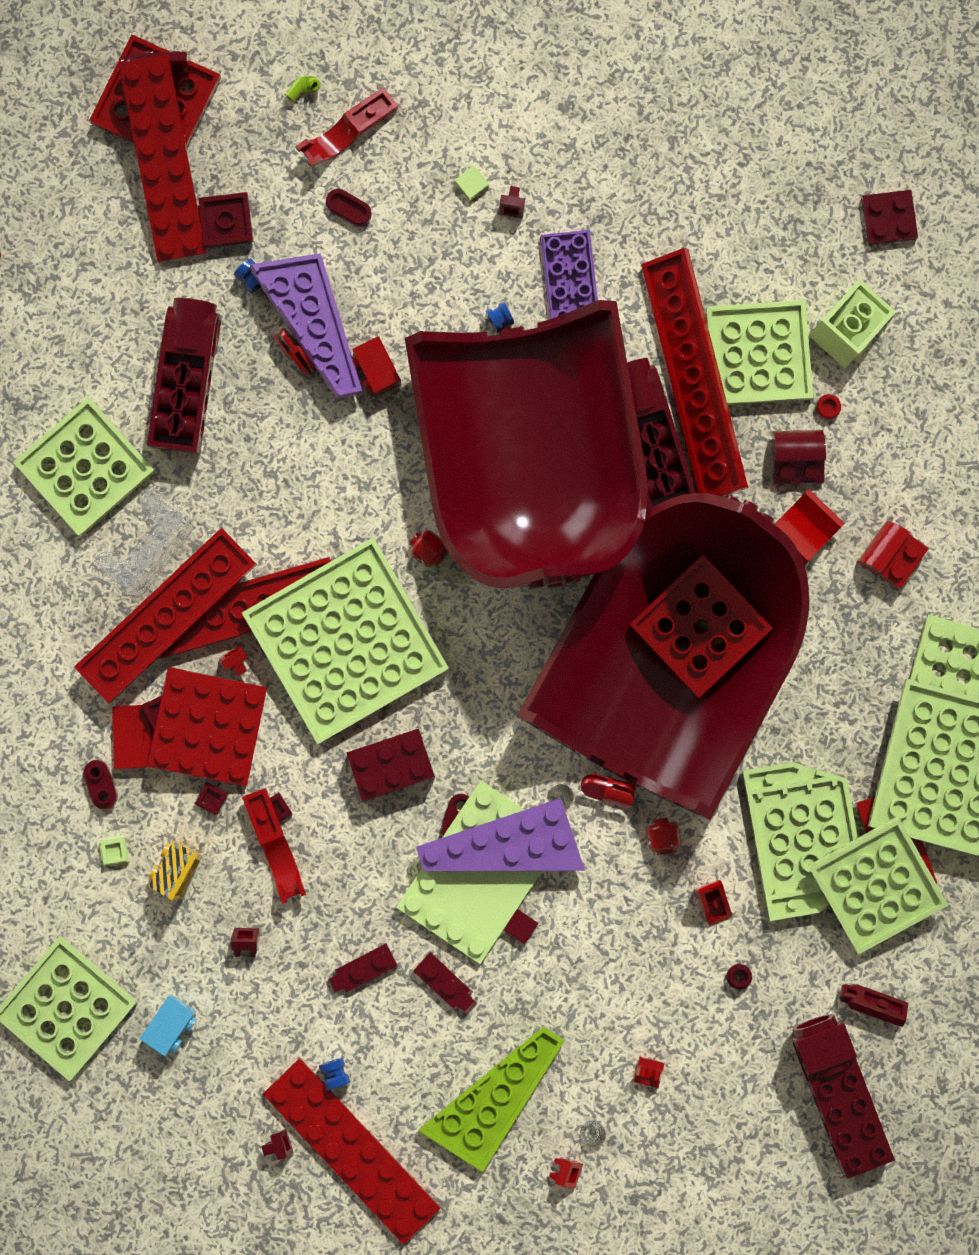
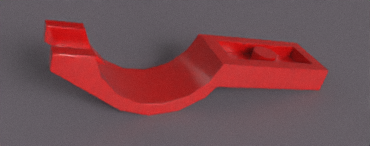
[296,87,399,167]
[242,788,307,904]

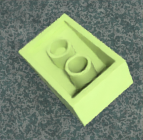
[808,279,896,368]

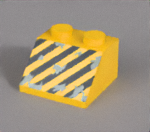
[148,841,203,901]

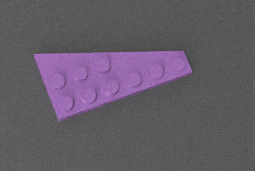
[249,253,362,398]
[416,798,585,871]

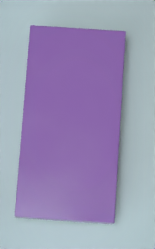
[541,230,598,319]

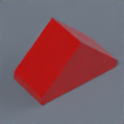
[694,880,733,926]

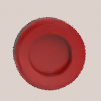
[816,394,841,420]

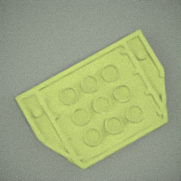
[742,762,858,921]

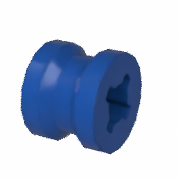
[485,302,515,333]

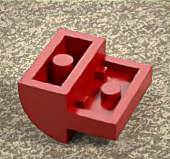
[857,521,929,590]

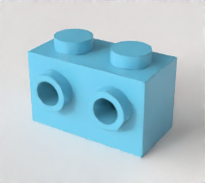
[139,994,197,1056]

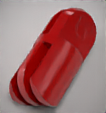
[273,327,317,376]
[581,773,636,808]

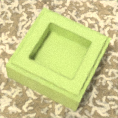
[455,165,489,201]
[99,837,129,866]

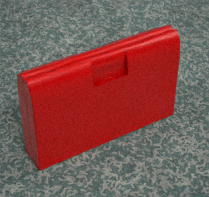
[112,705,154,769]

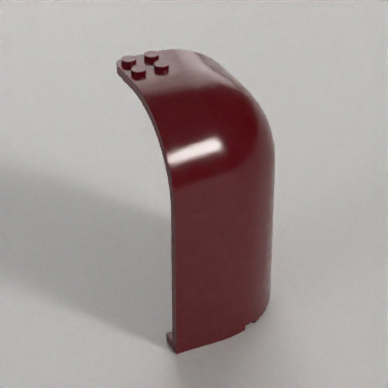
[405,300,648,590]
[517,493,810,820]

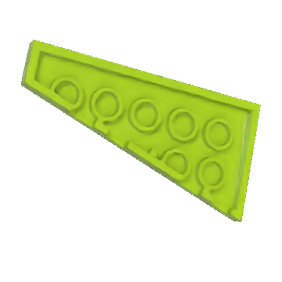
[418,1026,565,1172]

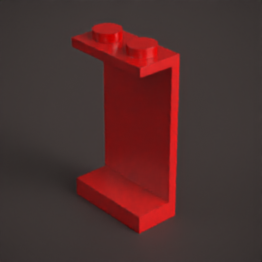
[775,489,845,565]

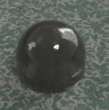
[548,784,574,809]
[579,1121,606,1148]

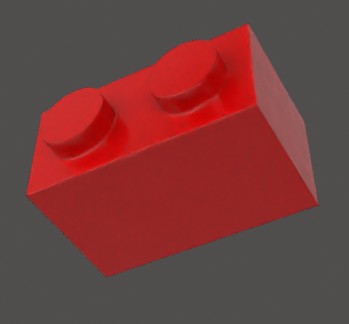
[352,336,402,397]

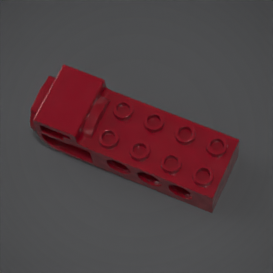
[147,298,222,455]
[627,358,695,511]
[792,1014,895,1179]

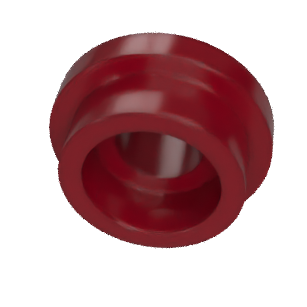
[726,964,752,990]

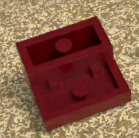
[772,430,826,484]

